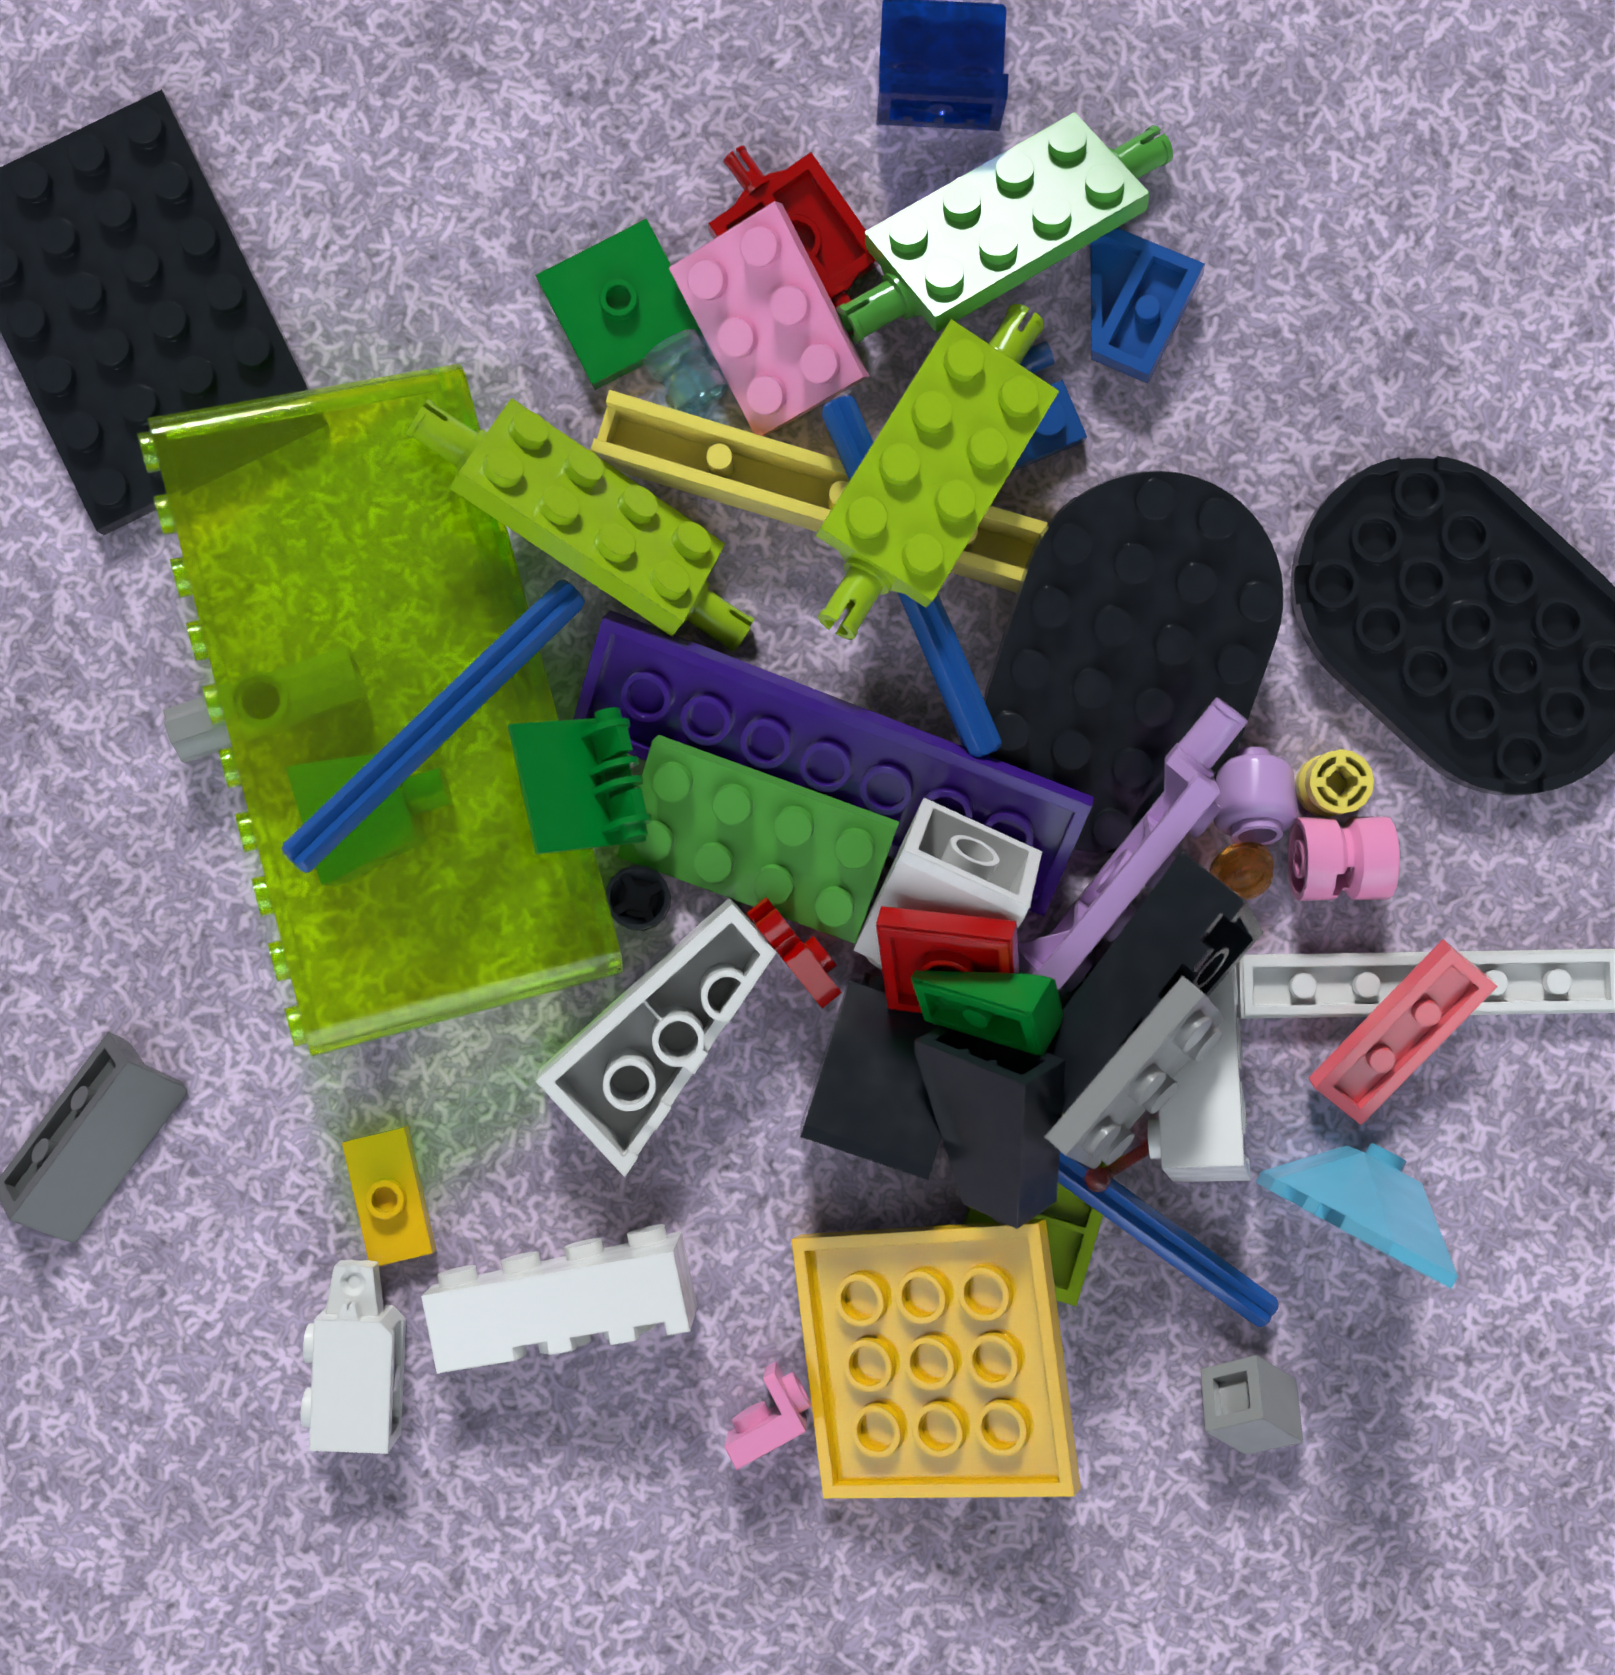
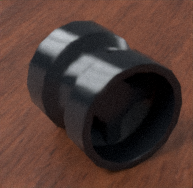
[605,865,671,931]

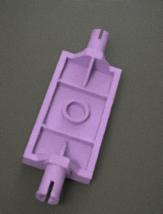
[1018,697,1248,993]

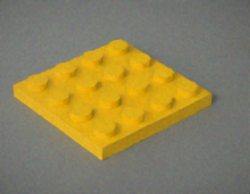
[791,1219,1081,1499]

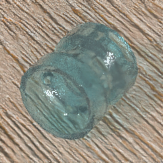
[643,329,728,415]

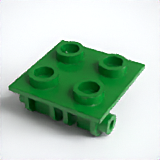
[508,707,652,855]

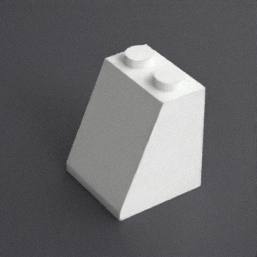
[853,798,1042,969]

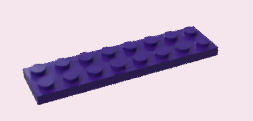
[573,610,1094,916]

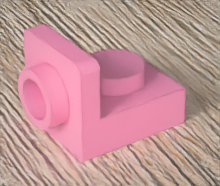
[724,1361,812,1470]

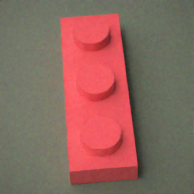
[1308,939,1498,1125]

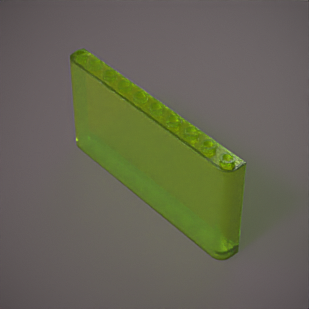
[138,363,623,1058]

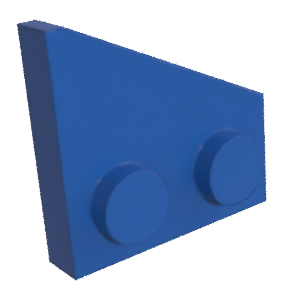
[1090,228,1205,384]

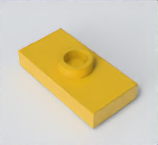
[342,1126,437,1266]

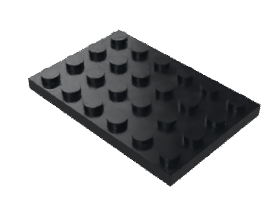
[0,89,329,535]

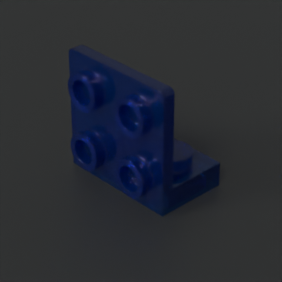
[876,0,1009,131]

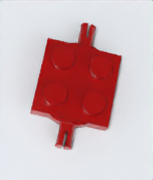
[708,145,879,336]

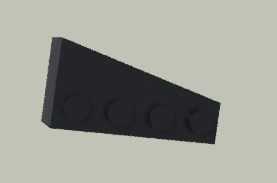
[1045,851,1264,1114]

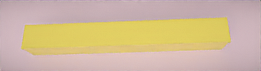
[590,390,1048,593]

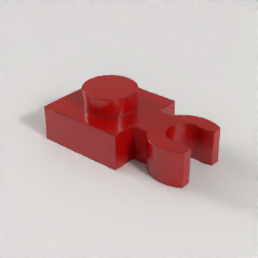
[746,897,842,1009]

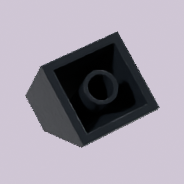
[800,972,941,1180]

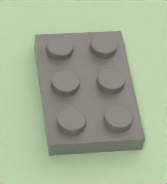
[1045,976,1225,1169]

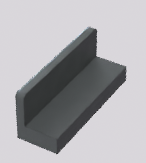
[0,1031,188,1243]

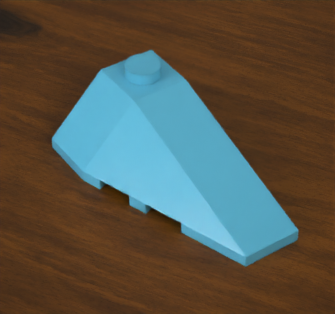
[1255,1143,1458,1289]

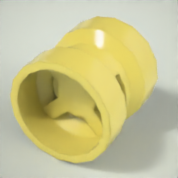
[1295,749,1374,817]

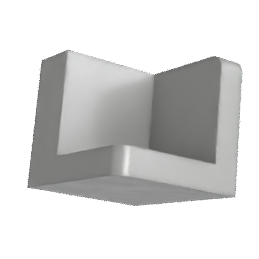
[1200,1355,1303,1454]

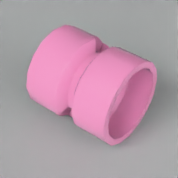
[1288,816,1400,901]

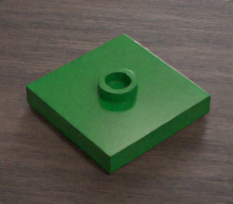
[535,218,703,390]

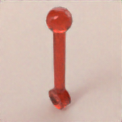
[1084,1139,1150,1192]

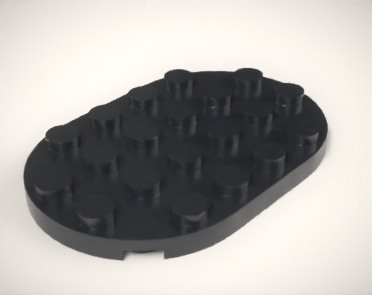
[1291,456,1615,796]
[983,470,1283,853]

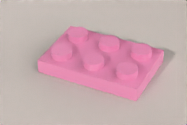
[669,201,870,437]

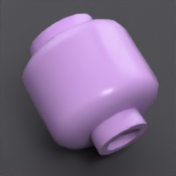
[1214,747,1298,846]

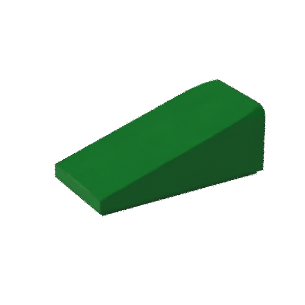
[911,970,1064,1056]

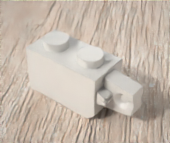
[301,1260,406,1454]

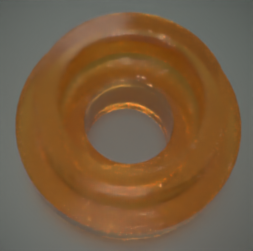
[1209,842,1274,900]

